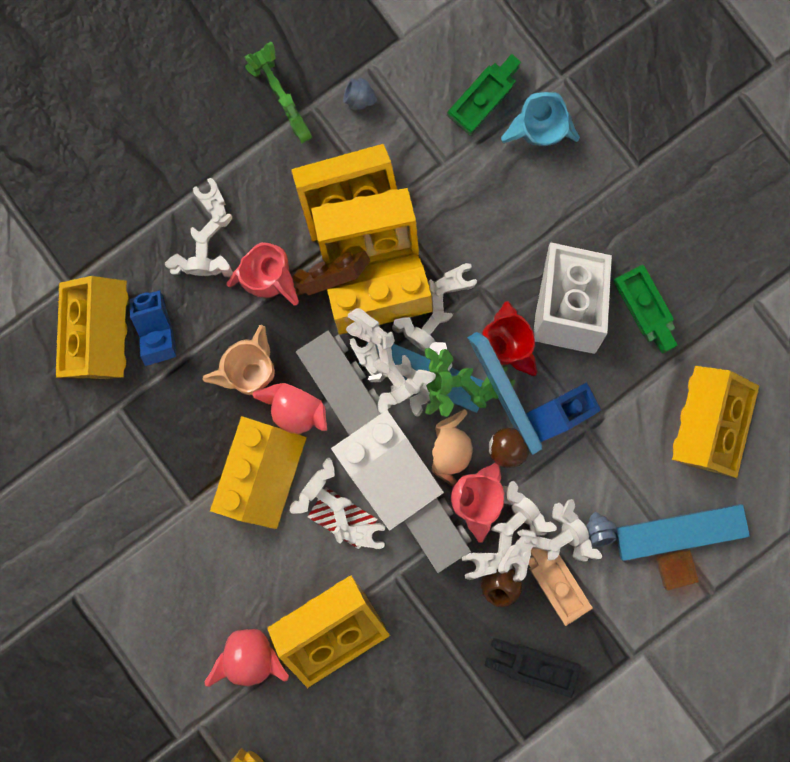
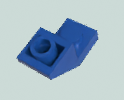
[130,290,176,366]

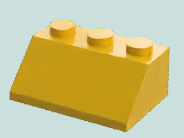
[291,144,397,242]
[311,188,419,265]
[327,253,433,335]
[56,276,128,379]
[672,366,759,478]
[210,416,307,529]
[267,575,390,688]

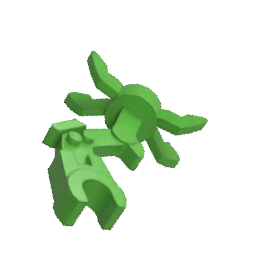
[245,42,313,144]
[425,348,515,417]

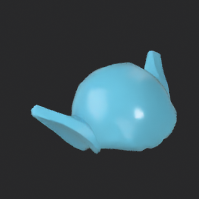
[501,92,580,146]

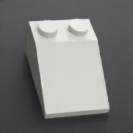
[534,242,612,354]
[331,410,444,531]

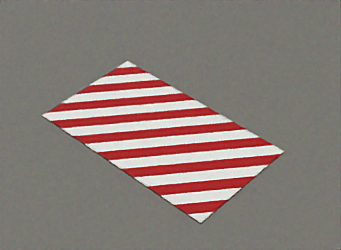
[307,487,377,549]

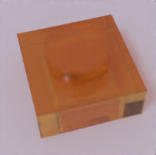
[656,549,699,590]

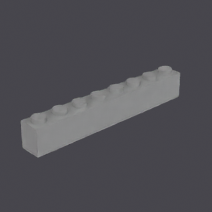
[296,330,472,573]

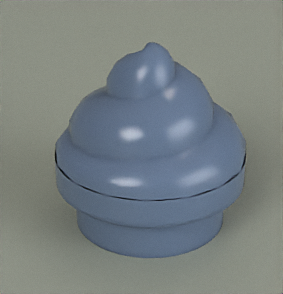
[343,78,377,110]
[586,512,617,547]

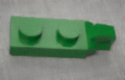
[447,54,521,136]
[613,264,678,354]

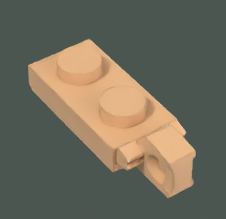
[528,548,593,626]

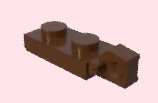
[291,250,370,296]

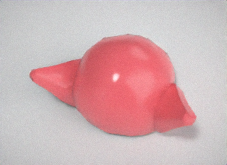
[226,242,299,305]
[252,383,328,434]
[451,463,504,543]
[204,629,289,687]

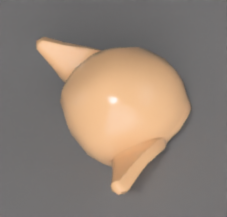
[202,325,275,395]
[432,409,473,487]

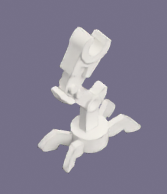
[165,178,233,278]
[392,263,477,355]
[346,308,436,413]
[350,338,452,417]
[290,458,385,549]
[462,481,557,580]
[498,499,602,582]

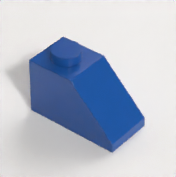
[526,382,601,442]

